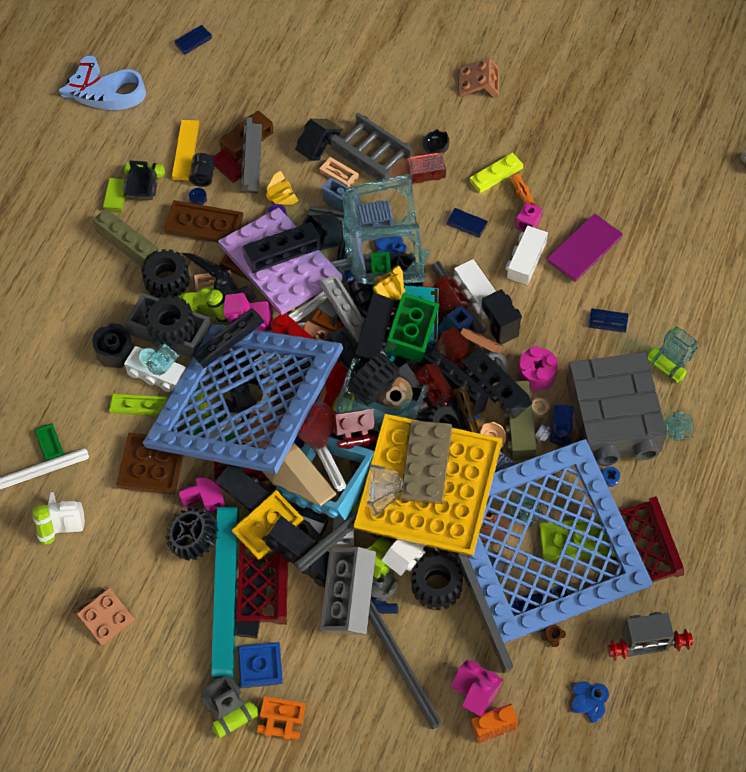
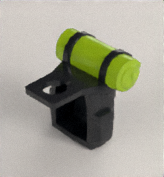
[123,160,165,200]
[206,270,256,326]

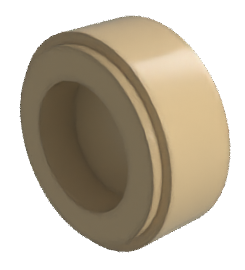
[532,398,550,418]

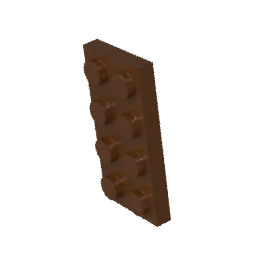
[164,200,244,243]

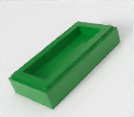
[34,423,64,461]

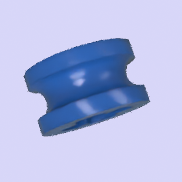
[602,467,620,487]

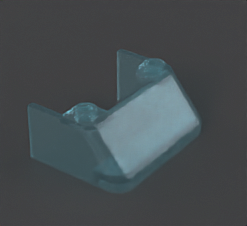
[335,358,429,432]

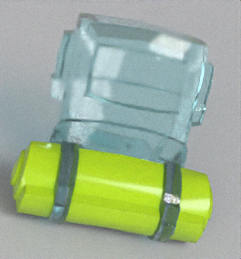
[647,327,698,383]

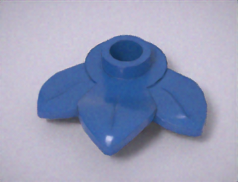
[375,234,407,254]
[571,681,609,723]

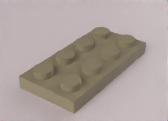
[401,421,453,504]

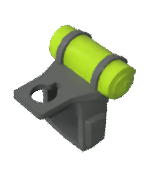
[201,675,258,738]

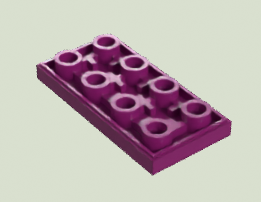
[547,214,623,282]

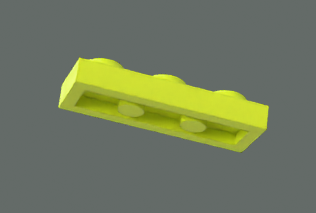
[470,153,523,193]

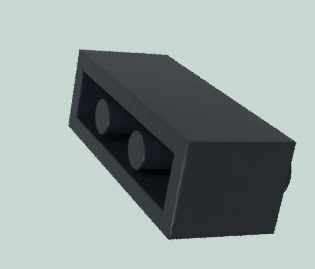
[214,464,273,512]

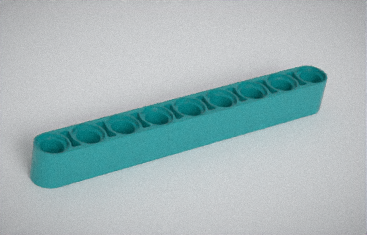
[211,506,239,678]

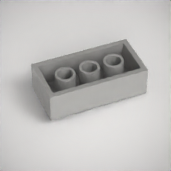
[320,547,376,635]

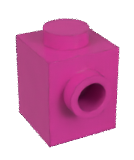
[516,202,543,232]

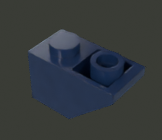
[437,305,474,349]

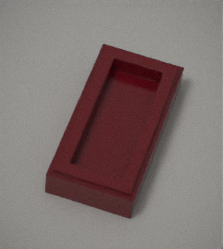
[213,150,241,183]

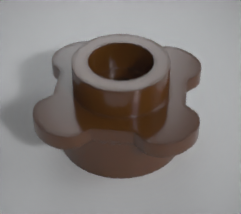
[541,624,566,647]

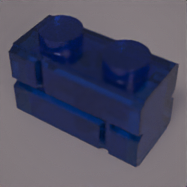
[550,404,574,446]

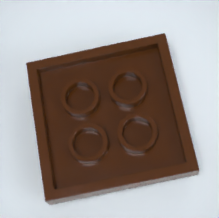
[116,433,184,495]

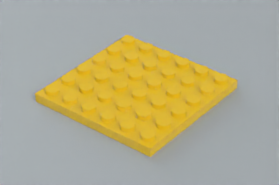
[354,414,503,556]

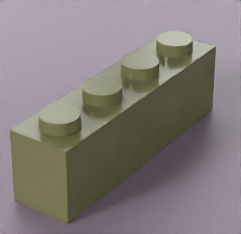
[93,208,158,266]
[504,381,537,459]

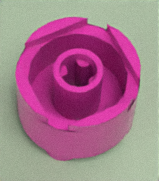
[518,346,558,392]

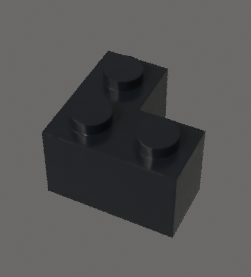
[295,118,343,160]
[481,289,522,345]

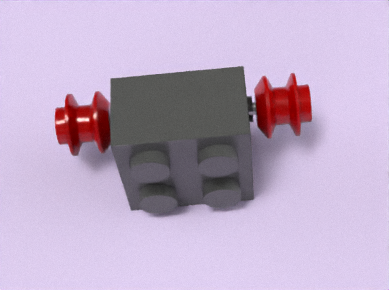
[607,612,693,661]

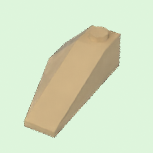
[263,442,337,506]

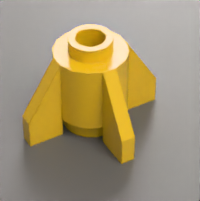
[265,170,299,205]
[373,265,405,301]

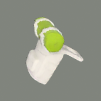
[32,492,85,545]

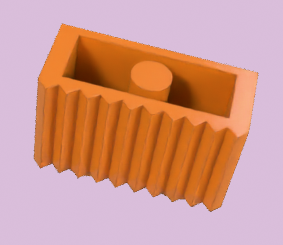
[470,704,518,744]

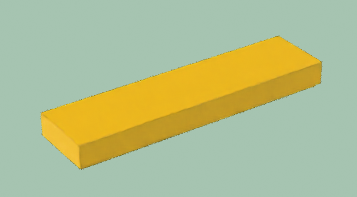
[172,120,199,181]

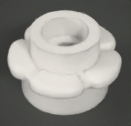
[535,424,551,442]

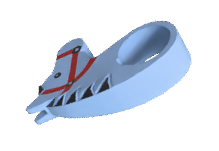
[59,56,146,110]

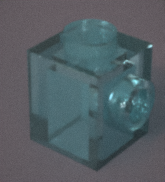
[145,343,179,376]

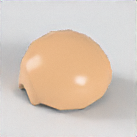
[479,422,506,448]

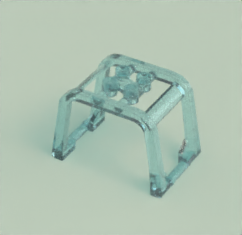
[342,174,425,284]

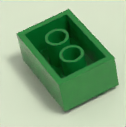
[384,292,439,363]

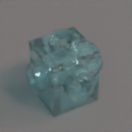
[664,412,694,441]
[510,495,543,527]

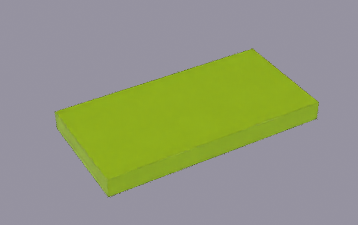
[539,518,616,562]

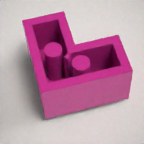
[223,293,273,331]
[451,660,503,716]

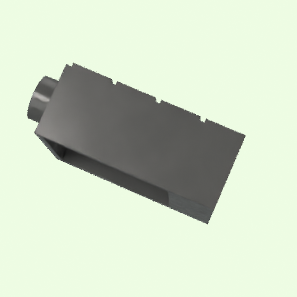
[566,352,667,466]

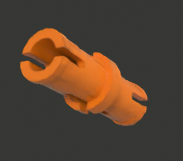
[510,174,535,205]

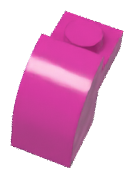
[179,478,225,513]

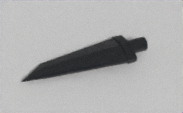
[181,252,230,277]

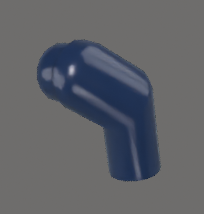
[371,596,399,614]

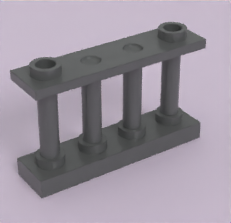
[331,113,412,185]

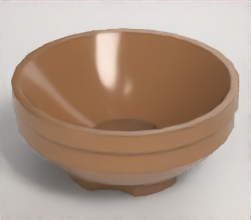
[378,376,413,411]

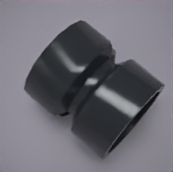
[189,153,215,187]
[349,279,373,310]

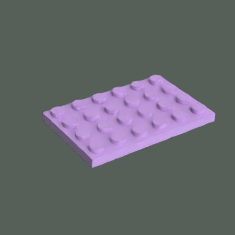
[218,208,342,315]

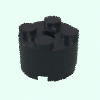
[303,211,344,251]
[92,323,134,369]

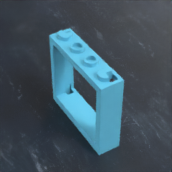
[276,435,374,520]

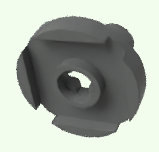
[371,571,398,601]

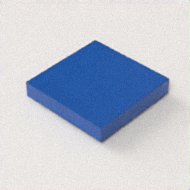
[238,642,283,688]

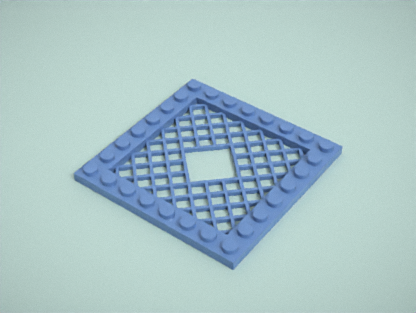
[143,324,343,474]
[468,439,653,644]

